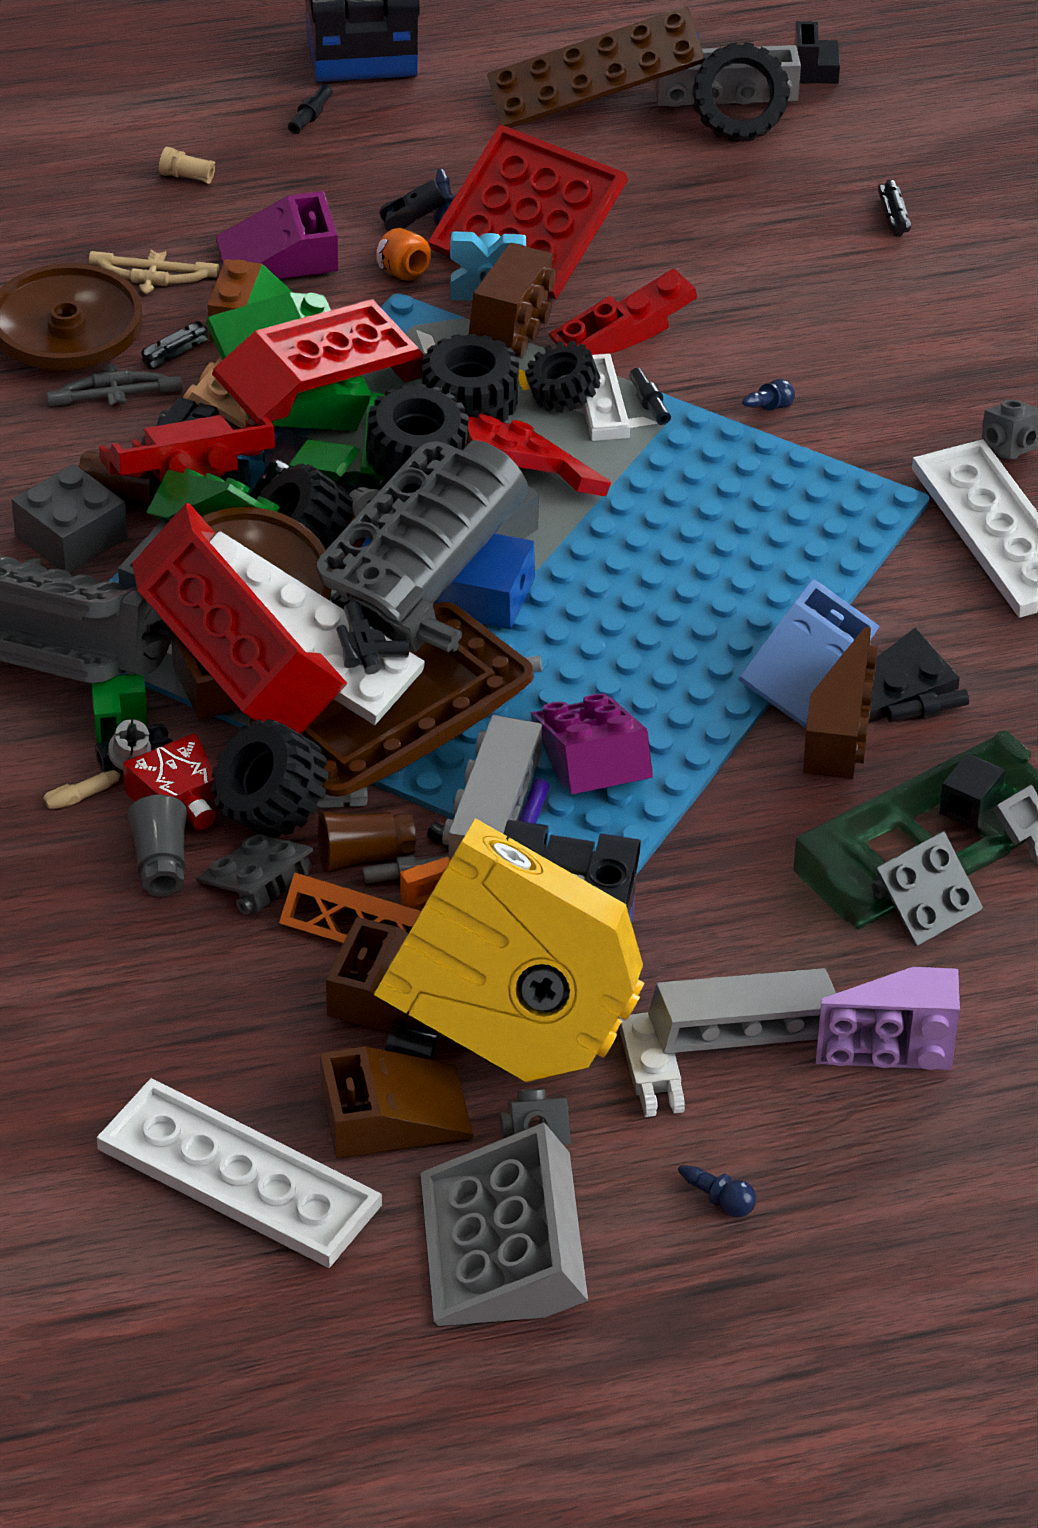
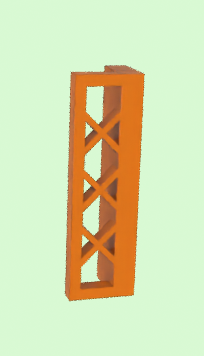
[279,873,421,943]

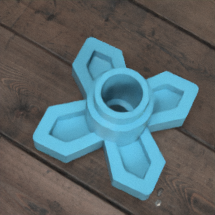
[450,231,526,301]

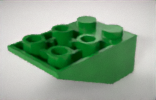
[146,468,280,523]

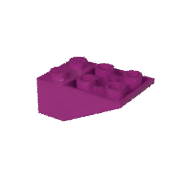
[216,191,338,280]
[530,694,653,794]

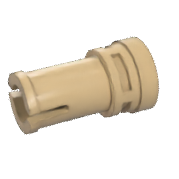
[159,146,215,184]

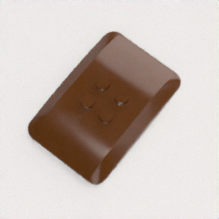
[250,602,534,797]

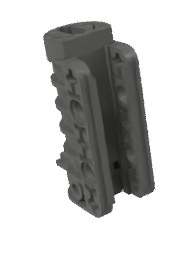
[317,440,528,653]
[0,555,171,683]

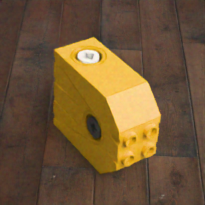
[374,818,644,1082]

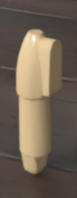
[43,770,120,809]

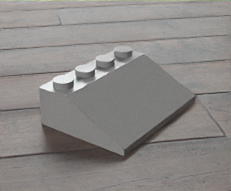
[420,1122,588,1326]

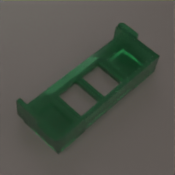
[793,731,1038,930]

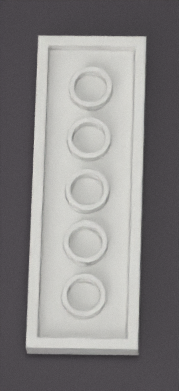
[912,439,1038,618]
[210,531,425,725]
[96,1078,382,1268]

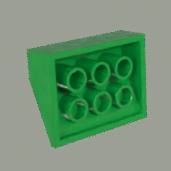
[206,292,371,431]

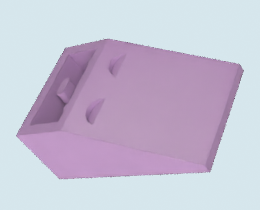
[816,967,960,1070]

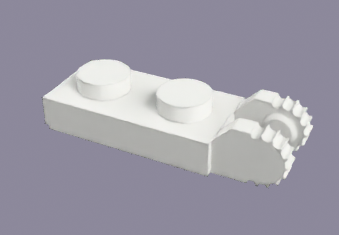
[619,1012,685,1117]

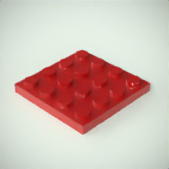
[428,124,628,300]

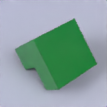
[91,673,148,743]

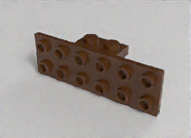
[487,6,705,128]

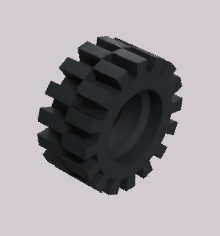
[525,341,601,412]

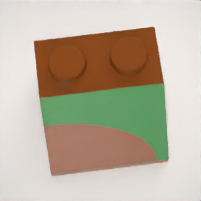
[207,259,294,341]

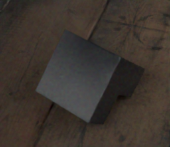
[794,21,840,84]

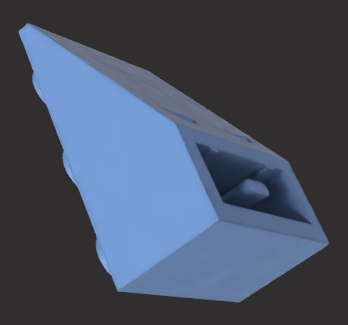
[738,579,880,728]

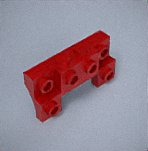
[99,415,275,483]

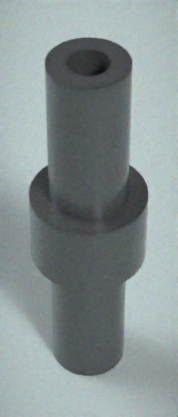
[363,854,449,884]

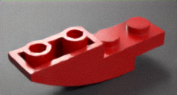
[549,268,697,355]

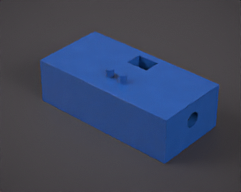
[362,534,535,629]

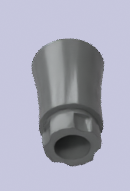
[127,795,187,897]

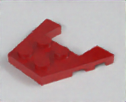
[466,414,612,497]

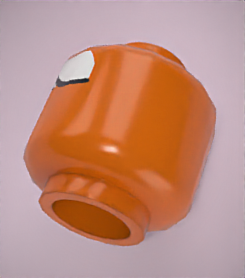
[376,228,431,281]

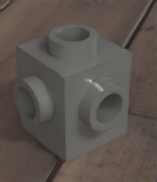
[982,399,1038,459]
[500,1088,571,1145]

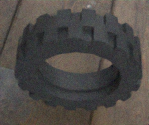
[692,42,790,141]

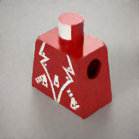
[123,733,217,830]

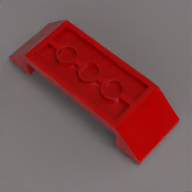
[212,299,424,424]
[132,503,348,734]

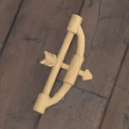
[89,250,219,294]

